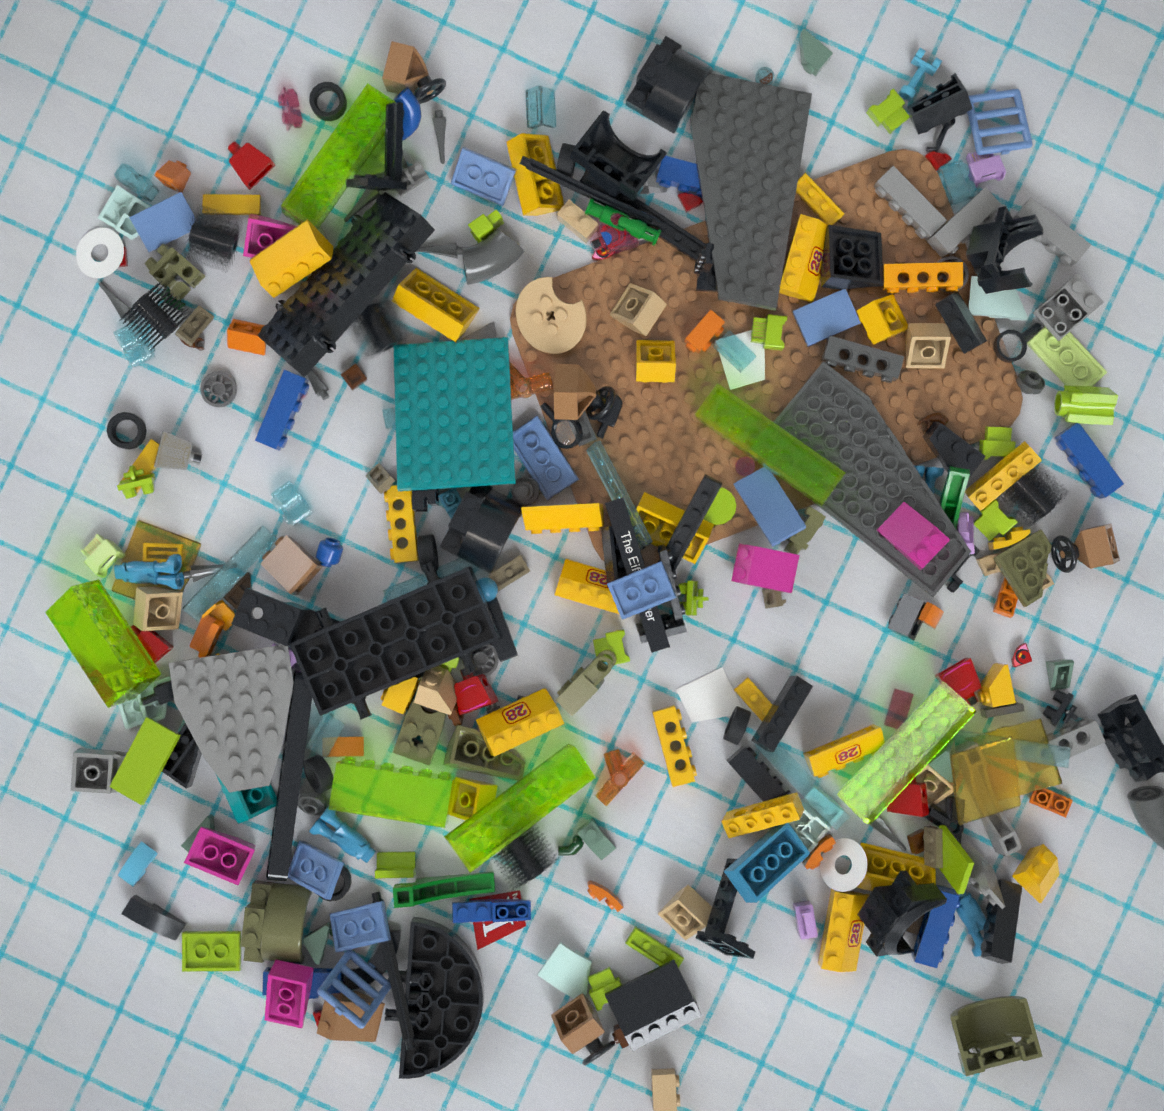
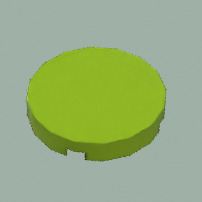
[704,488,736,525]

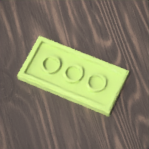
[1027,326,1107,386]

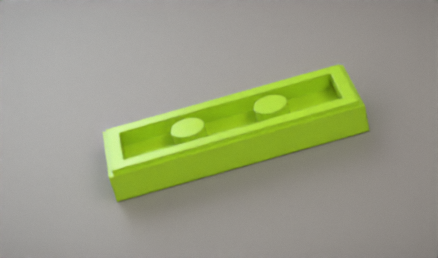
[625,926,684,968]

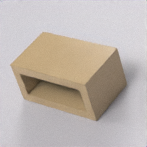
[557,199,599,243]
[651,1068,680,1111]

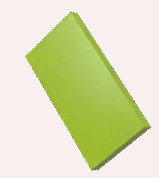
[109,717,181,805]

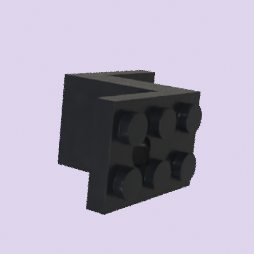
[231,587,341,646]

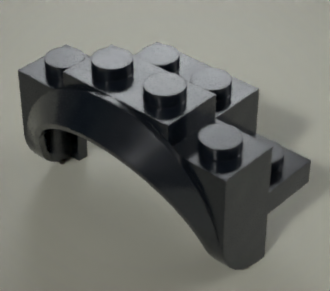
[1097,694,1164,782]

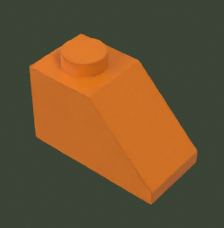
[154,160,191,192]

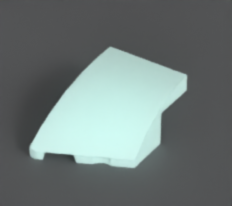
[98,185,151,240]
[968,276,1028,320]
[114,676,171,729]
[789,785,844,852]
[538,942,592,999]

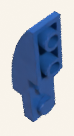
[452,899,531,923]

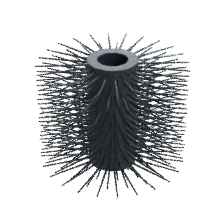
[184,206,243,273]
[119,281,191,351]
[348,295,413,360]
[997,462,1070,530]
[489,823,560,891]

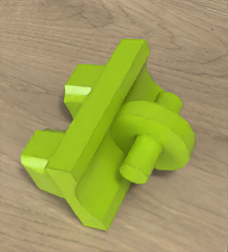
[117,465,156,499]
[678,581,709,616]

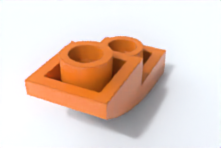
[993,577,1018,618]
[918,602,944,629]
[322,737,364,757]
[1029,785,1073,818]
[802,834,836,870]
[587,880,624,912]

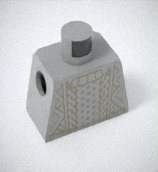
[154,431,202,470]

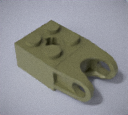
[555,650,617,716]
[393,699,446,765]

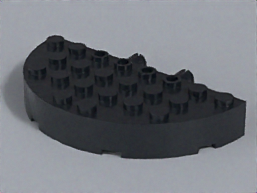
[385,917,484,1079]

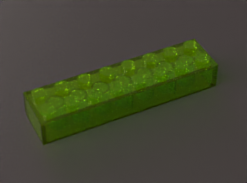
[281,83,396,229]
[695,383,846,507]
[836,681,977,825]
[444,743,596,873]

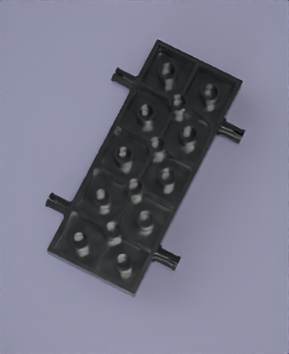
[257,192,435,377]
[290,561,502,720]

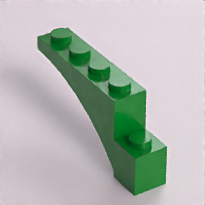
[939,467,970,529]
[393,872,495,908]

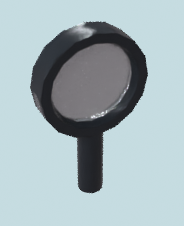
[993,323,1041,363]
[540,402,583,449]

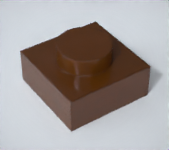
[340,364,368,391]
[447,702,465,727]
[907,828,924,855]
[612,1024,629,1049]

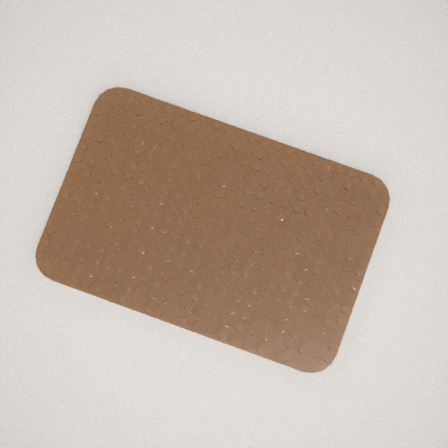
[510,149,1023,568]

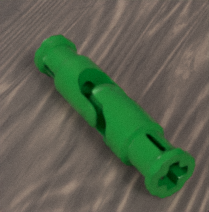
[584,198,662,246]

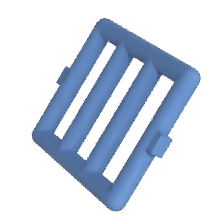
[967,89,1033,155]
[317,950,391,1029]

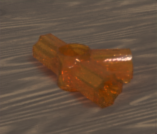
[510,362,553,400]
[594,749,645,806]

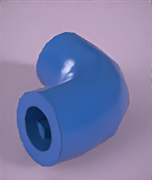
[394,87,422,140]

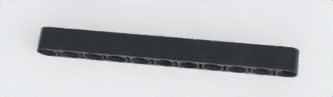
[266,670,312,881]

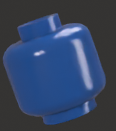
[316,537,343,567]

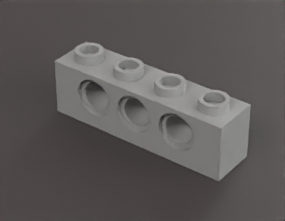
[1020,718,1106,773]

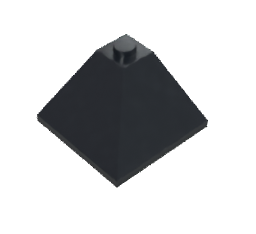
[820,225,884,290]

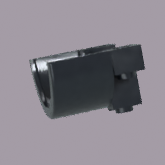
[626,36,713,134]
[570,110,667,201]
[440,485,526,573]

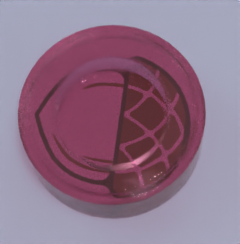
[735,457,755,476]

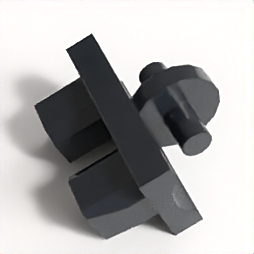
[1042,690,1078,726]

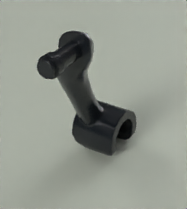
[926,118,956,152]

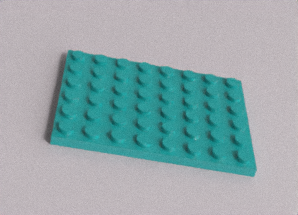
[394,337,516,492]

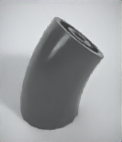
[462,229,525,285]
[1127,786,1164,850]

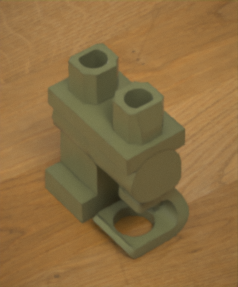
[145,244,206,301]
[783,506,826,555]

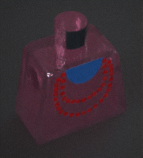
[590,214,639,255]

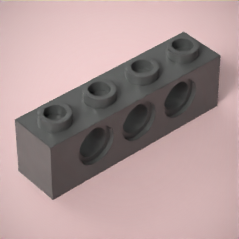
[821,336,904,383]

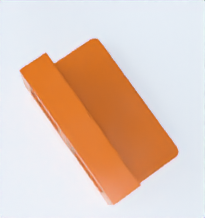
[227,319,266,355]
[189,615,225,658]

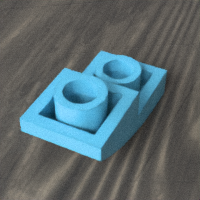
[438,488,462,519]
[118,841,157,887]

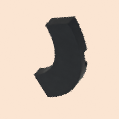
[343,930,401,990]

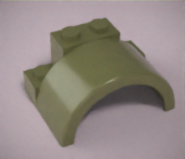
[240,881,312,964]
[950,996,1043,1076]

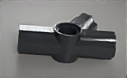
[924,797,964,845]

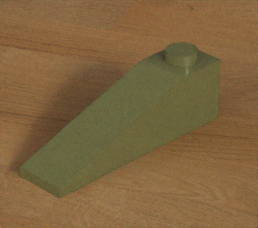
[443,725,526,781]

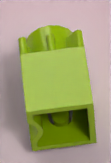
[1054,385,1118,425]

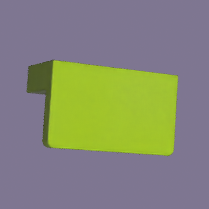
[375,851,416,879]

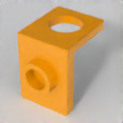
[202,600,235,631]

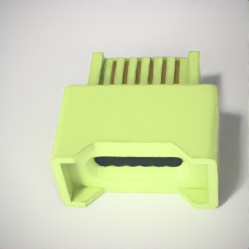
[81,534,126,578]

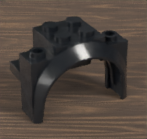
[966,206,1043,294]
[857,870,947,957]

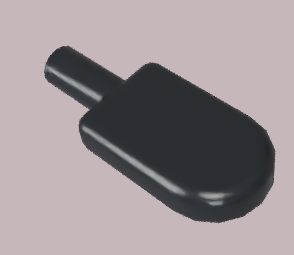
[596,395,623,439]
[141,680,174,706]

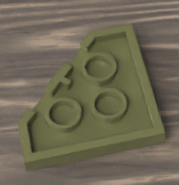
[993,529,1052,607]

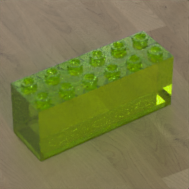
[45,579,161,708]
[329,757,455,828]

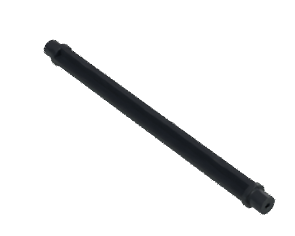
[519,156,663,230]
[372,892,415,1050]

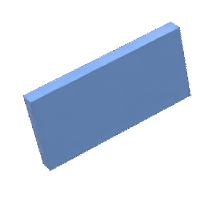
[513,415,580,501]
[734,465,806,547]

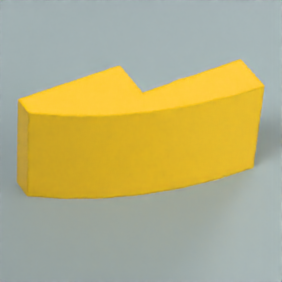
[988,526,1030,550]

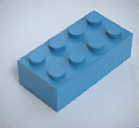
[724,823,810,903]

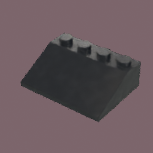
[605,959,702,1051]

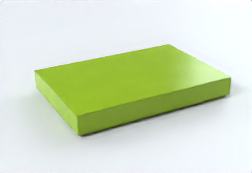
[939,825,974,894]
[182,931,241,972]

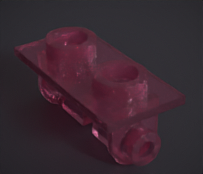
[278,87,303,131]

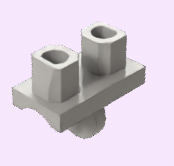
[397,161,429,197]

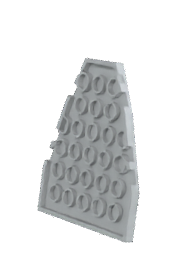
[169,645,294,792]

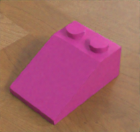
[243,214,297,258]
[877,502,950,570]
[731,544,800,593]
[184,826,256,885]
[264,960,314,1028]

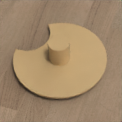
[516,277,587,354]

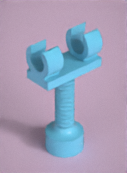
[899,48,942,101]

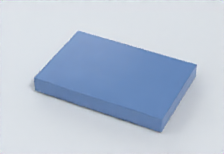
[450,147,517,206]
[129,192,197,252]
[792,289,861,347]
[607,561,677,620]
[288,841,344,900]
[329,901,391,953]

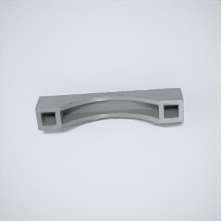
[955,740,1022,857]

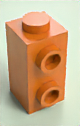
[684,310,725,354]

